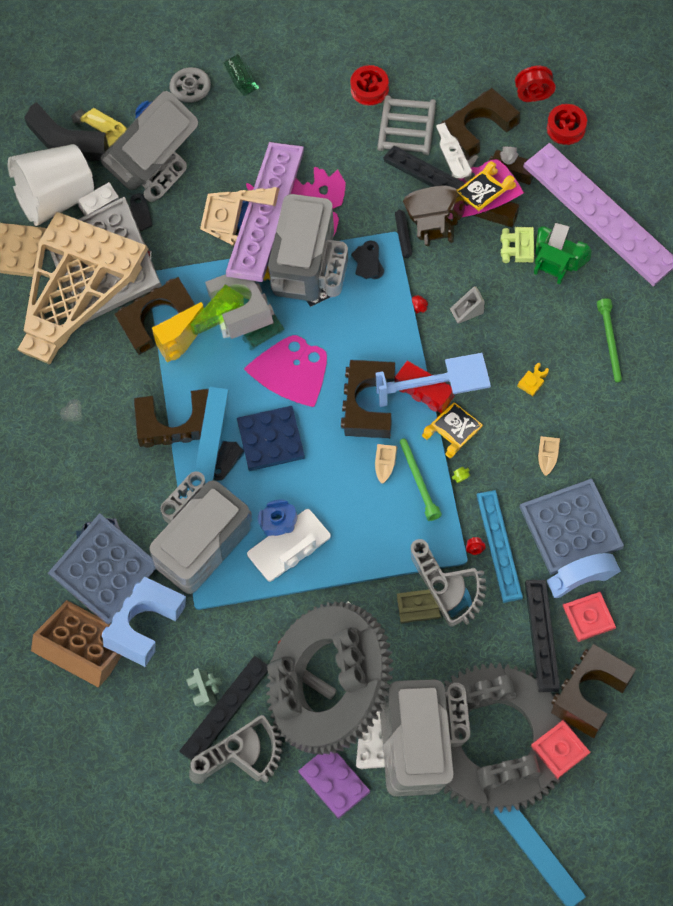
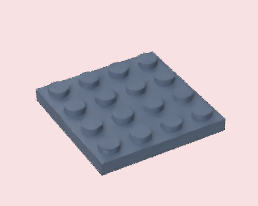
[520,479,624,575]
[47,513,156,625]

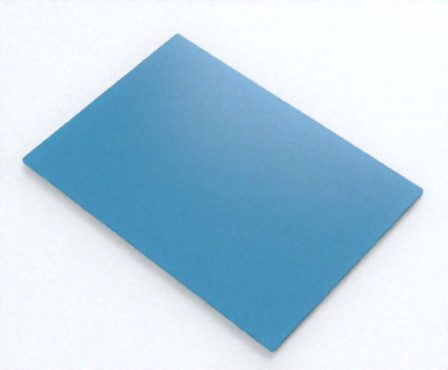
[152,232,467,610]

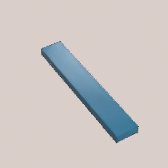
[192,386,229,486]
[476,490,523,603]
[494,806,586,906]

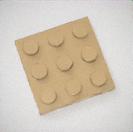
[0,223,47,277]

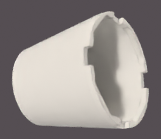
[8,144,94,226]

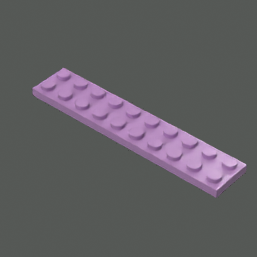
[226,142,304,282]
[524,143,673,287]

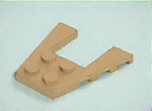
[200,187,279,246]

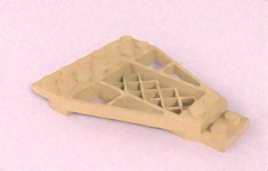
[18,212,148,365]

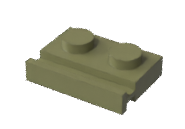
[397,589,440,623]

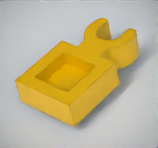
[517,363,549,396]

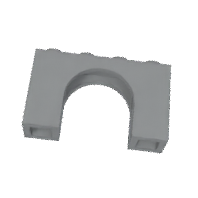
[205,274,274,339]

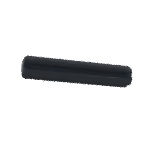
[395,209,412,259]

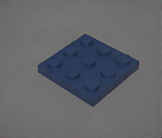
[237,406,305,471]

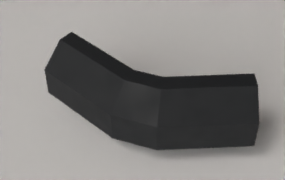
[24,102,109,161]

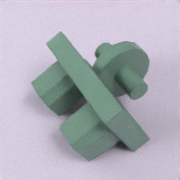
[187,668,222,707]

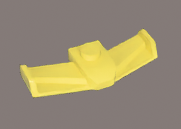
[80,108,127,147]

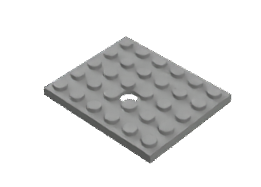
[50,197,162,324]

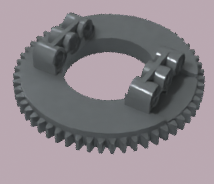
[266,602,393,755]
[444,663,572,814]

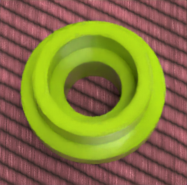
[452,467,471,483]

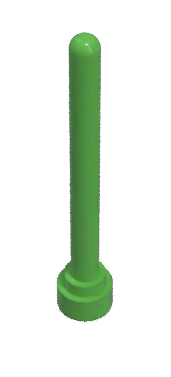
[597,298,622,382]
[400,438,442,521]

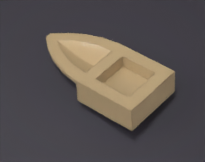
[538,436,560,476]
[375,444,398,483]

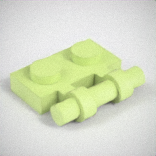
[500,227,534,263]

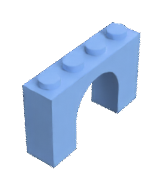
[102,577,186,667]

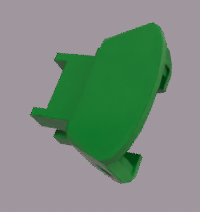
[534,226,592,284]

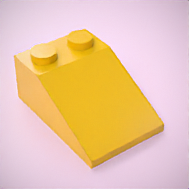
[152,302,207,363]

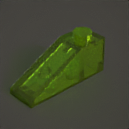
[190,284,245,335]

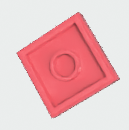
[563,592,616,642]
[531,720,590,779]

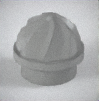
[500,147,518,164]

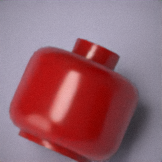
[412,295,428,314]

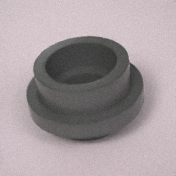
[71,108,87,124]

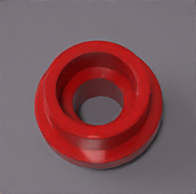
[466,537,486,555]

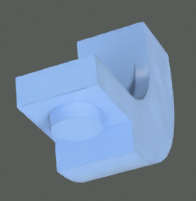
[547,553,621,598]

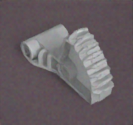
[411,539,486,627]
[189,715,282,784]

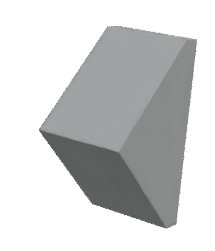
[450,286,485,324]

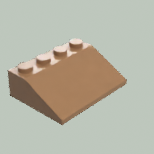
[31,600,122,687]

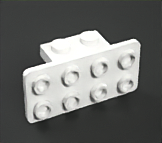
[247,509,331,582]
[356,712,385,769]

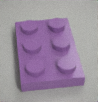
[298,752,370,819]

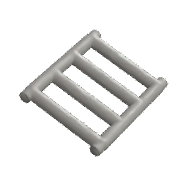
[378,96,436,155]

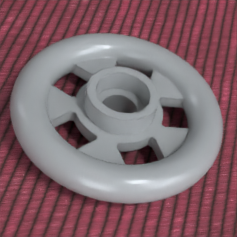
[170,67,211,103]

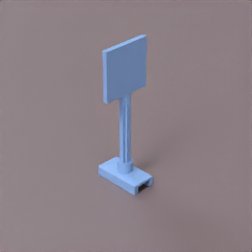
[376,353,491,407]

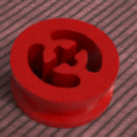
[350,65,389,106]
[515,66,556,102]
[547,104,587,145]

